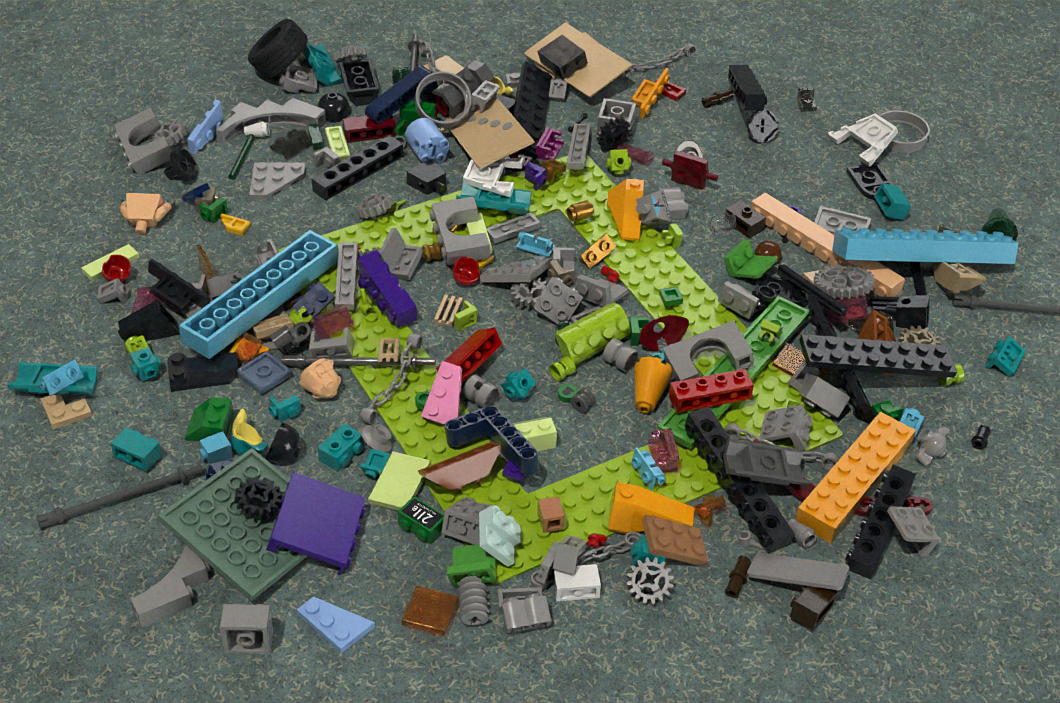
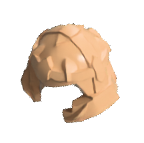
[299,358,341,399]

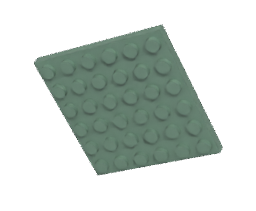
[158,448,307,601]

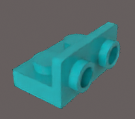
[985,336,1026,377]

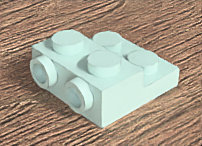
[479,505,521,567]

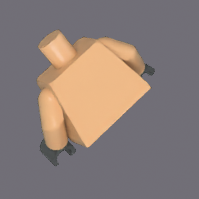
[120,193,176,234]

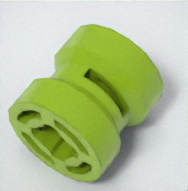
[549,356,576,381]
[938,364,964,386]

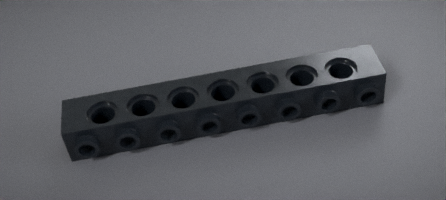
[684,407,795,554]

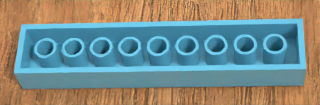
[832,227,1018,264]
[179,230,338,359]

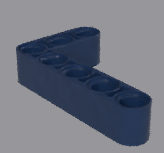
[365,65,438,124]
[445,406,539,475]

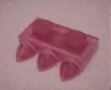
[617,144,654,163]

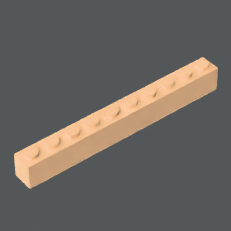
[751,193,905,297]

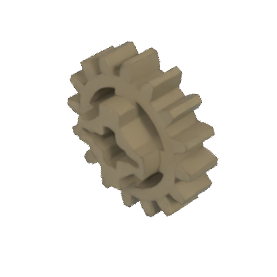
[898,326,941,345]

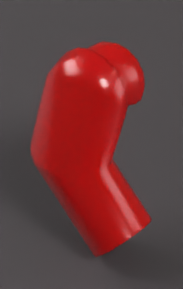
[601,266,620,283]
[587,533,607,549]

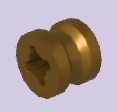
[422,242,441,262]

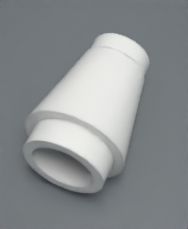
[244,121,270,138]

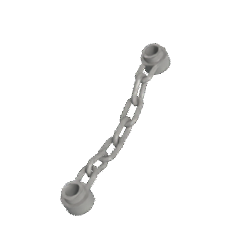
[419,41,446,83]
[620,43,697,78]
[360,333,423,425]
[724,423,839,471]
[531,531,641,590]

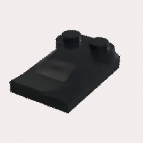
[339,59,379,106]
[167,352,238,392]

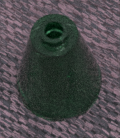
[982,208,1018,241]

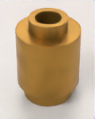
[567,200,594,222]

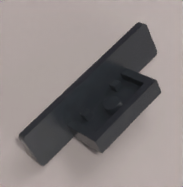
[148,259,211,312]

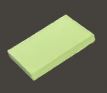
[368,451,431,511]

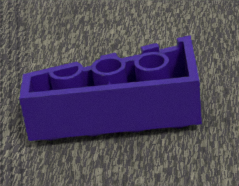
[358,250,417,328]

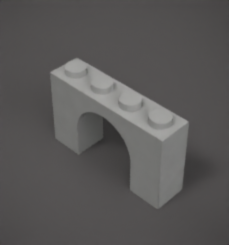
[114,108,172,175]
[429,197,490,265]
[663,321,754,381]

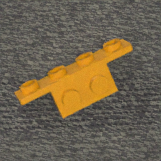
[631,68,670,119]

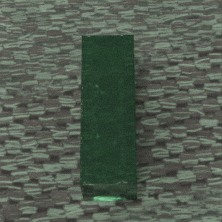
[307,123,324,151]

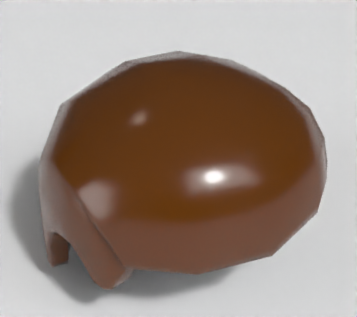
[754,241,782,265]

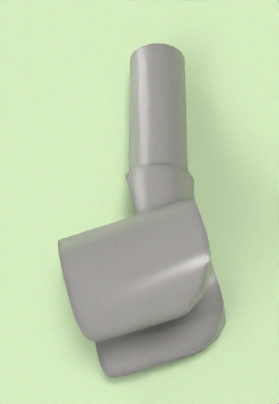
[738,530,766,551]

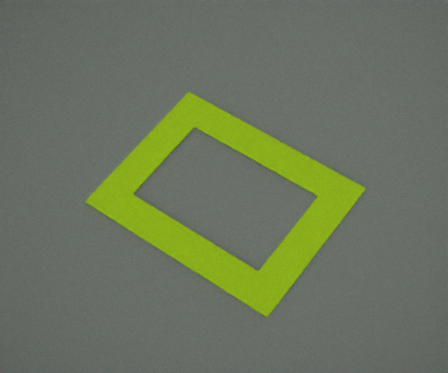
[277,155,843,585]

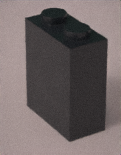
[537,35,588,80]

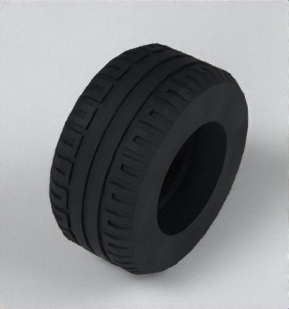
[248,19,308,78]

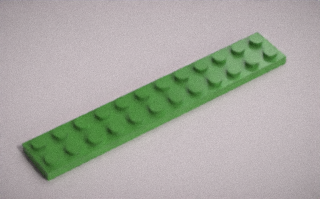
[657,296,810,449]

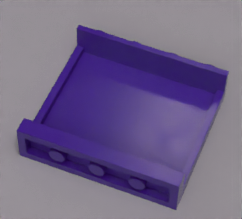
[266,472,366,575]

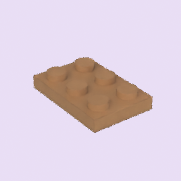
[642,515,708,566]

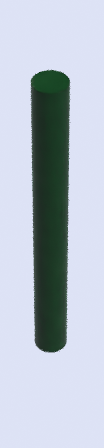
[228,134,255,180]

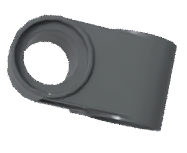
[270,322,313,355]

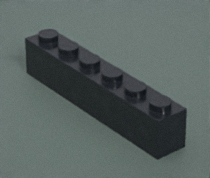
[728,65,767,110]

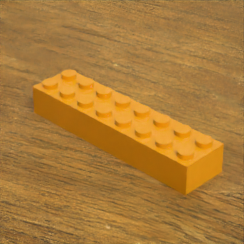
[796,412,916,544]

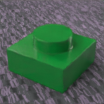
[659,286,683,307]

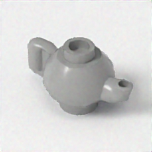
[916,426,950,466]

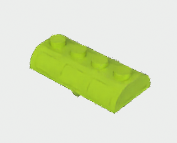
[555,303,631,365]

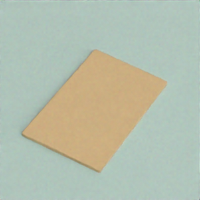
[524,23,632,97]
[445,97,534,169]

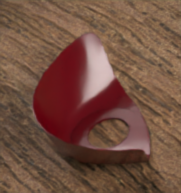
[639,315,689,351]

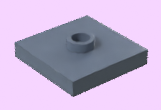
[236,351,292,395]

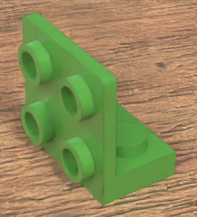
[723,239,777,279]
[447,544,496,587]

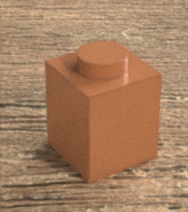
[537,497,565,533]

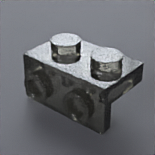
[270,129,312,160]

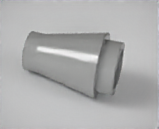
[788,518,817,548]

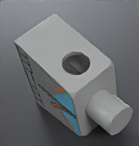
[636,190,672,227]

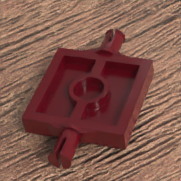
[662,150,718,190]

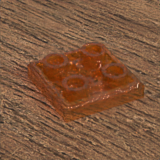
[402,586,458,636]

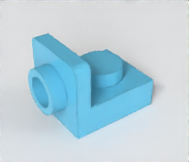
[899,408,924,438]

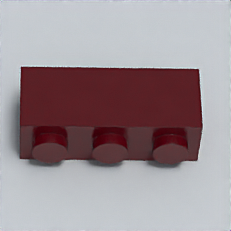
[343,115,396,143]

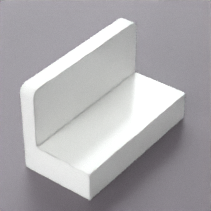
[554,564,601,601]

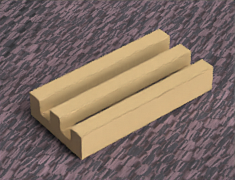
[434,294,463,327]
[378,338,400,362]

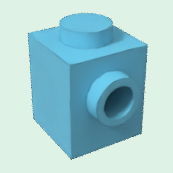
[199,431,233,465]

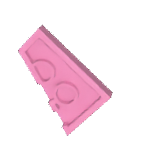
[421,361,462,425]

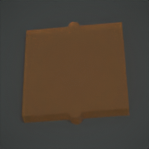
[196,244,213,279]

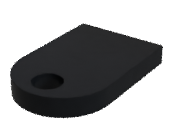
[846,162,893,200]
[752,273,810,307]

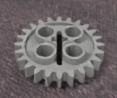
[814,264,874,300]

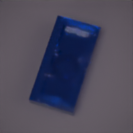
[182,183,210,202]

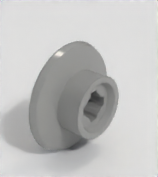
[361,424,392,453]

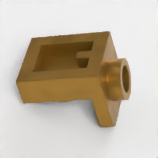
[540,159,567,182]

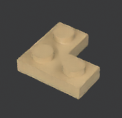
[40,393,92,429]

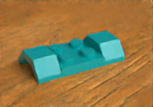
[302,43,343,86]
[456,183,532,215]
[8,362,98,396]

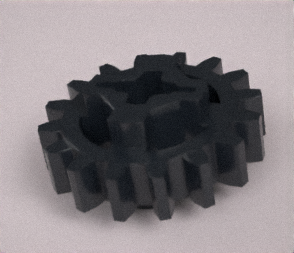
[597,117,632,151]
[234,476,282,520]

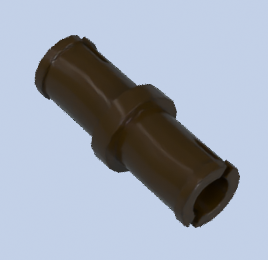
[701,88,734,108]
[725,556,751,598]

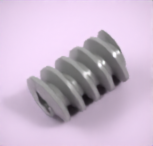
[459,576,488,625]

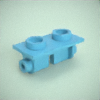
[516,232,555,258]
[39,359,83,395]
[631,448,665,491]

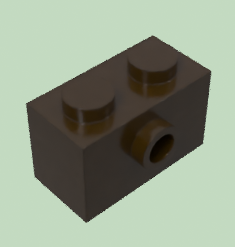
[724,200,766,239]
[790,585,838,630]

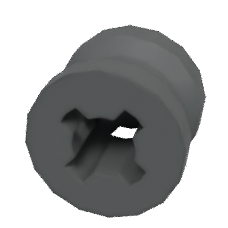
[570,388,596,413]

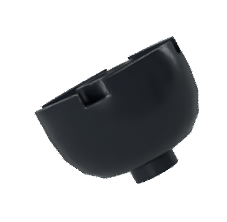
[317,92,350,123]
[265,422,302,464]

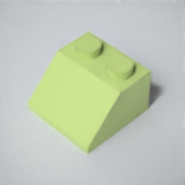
[512,417,557,451]

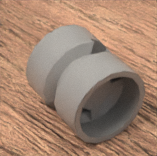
[602,338,639,373]
[462,375,500,408]

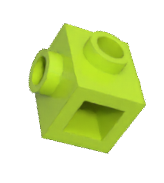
[606,149,631,175]

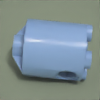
[405,118,449,163]

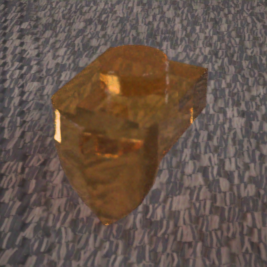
[235,333,264,362]
[694,494,726,528]

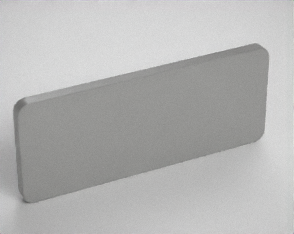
[747,553,849,590]

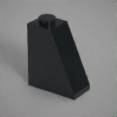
[118,300,180,341]

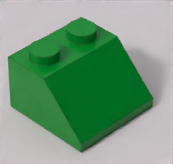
[184,397,234,442]

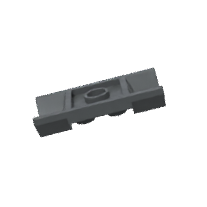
[432,60,495,118]
[723,438,810,486]

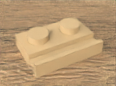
[252,313,294,340]

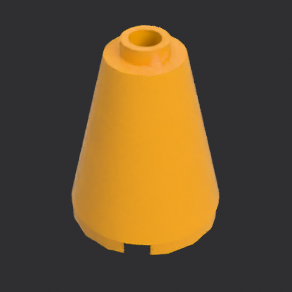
[634,357,673,413]

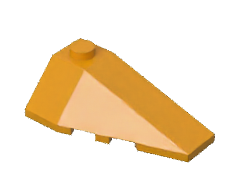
[607,179,644,241]
[608,482,695,534]

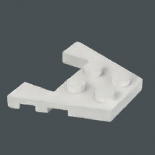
[827,113,898,167]
[463,154,525,197]

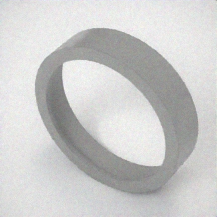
[415,71,471,128]
[879,110,930,153]

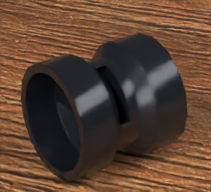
[755,285,776,311]

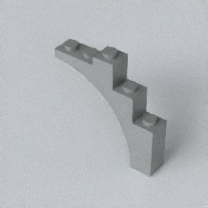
[216,98,326,144]
[131,544,210,628]

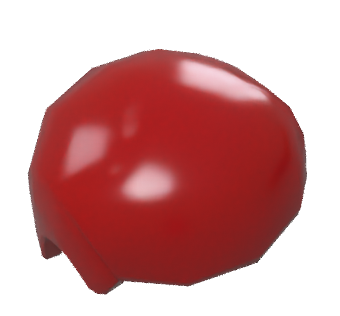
[102,255,131,283]
[452,256,480,286]

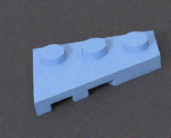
[187,99,224,154]
[297,597,375,653]

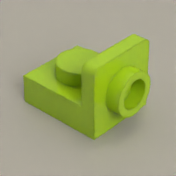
[454,300,478,332]
[124,335,151,355]

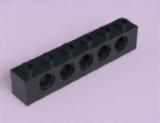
[312,135,403,201]
[845,464,916,579]

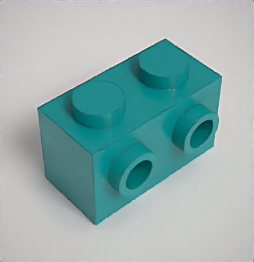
[874,183,912,220]
[318,424,364,472]
[110,427,162,472]

